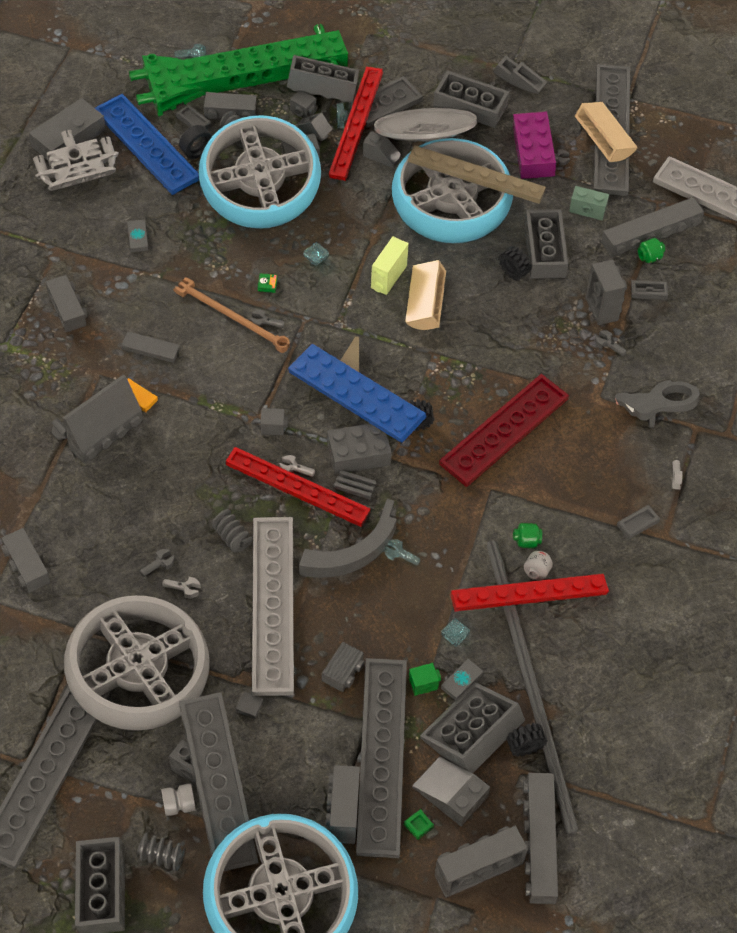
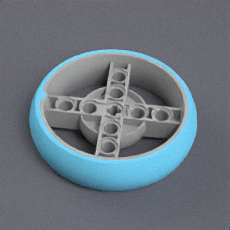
[199,115,321,228]
[392,138,513,243]
[203,814,358,933]

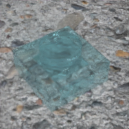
[336,103,347,128]
[304,242,329,266]
[441,618,470,647]

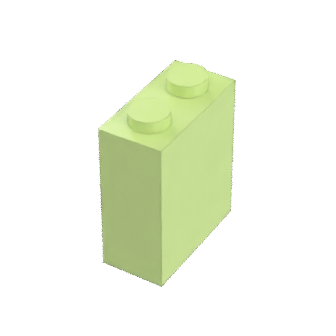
[371,237,409,295]

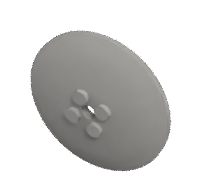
[374,108,477,142]

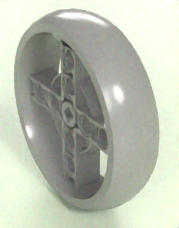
[64,595,210,731]

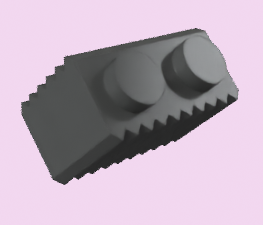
[322,642,365,692]

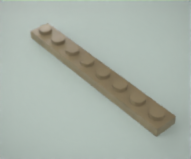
[408,145,546,204]

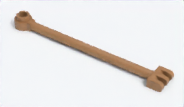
[173,277,290,353]

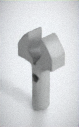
[279,455,315,476]
[671,460,682,490]
[162,577,201,599]

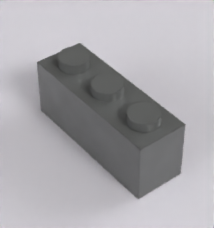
[204,92,257,120]
[46,275,88,332]
[0,528,50,593]

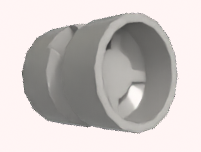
[161,783,196,816]

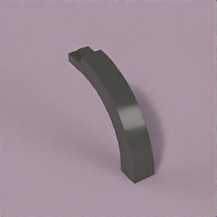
[299,499,397,578]

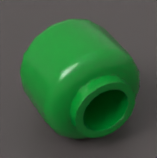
[637,238,665,263]
[513,523,542,549]

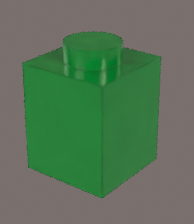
[408,663,441,696]

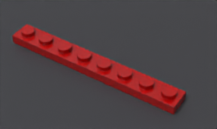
[329,66,383,181]
[226,447,371,527]
[450,574,609,612]

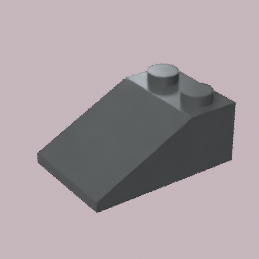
[412,756,490,827]

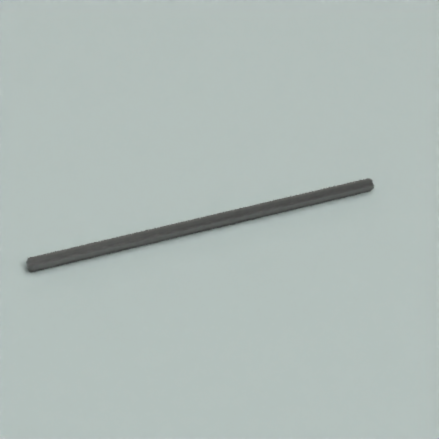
[487,540,578,834]

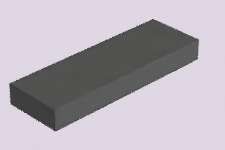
[121,332,180,363]

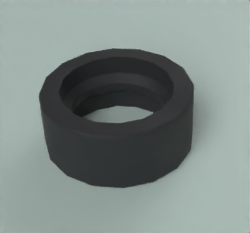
[179,125,212,159]

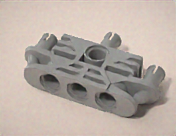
[33,130,119,191]

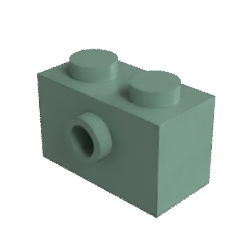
[569,186,609,221]

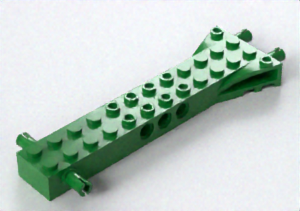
[129,24,348,117]

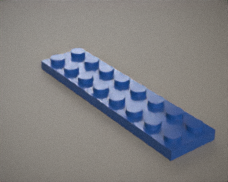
[95,94,199,195]
[288,344,426,443]

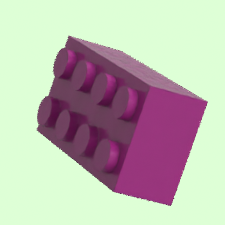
[513,112,556,179]

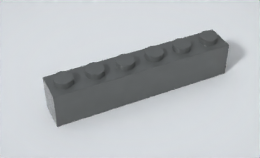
[601,197,704,257]
[523,773,558,904]

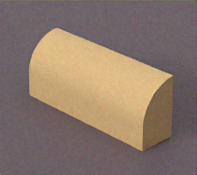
[575,102,637,162]
[405,260,446,330]

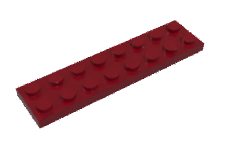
[439,374,569,487]

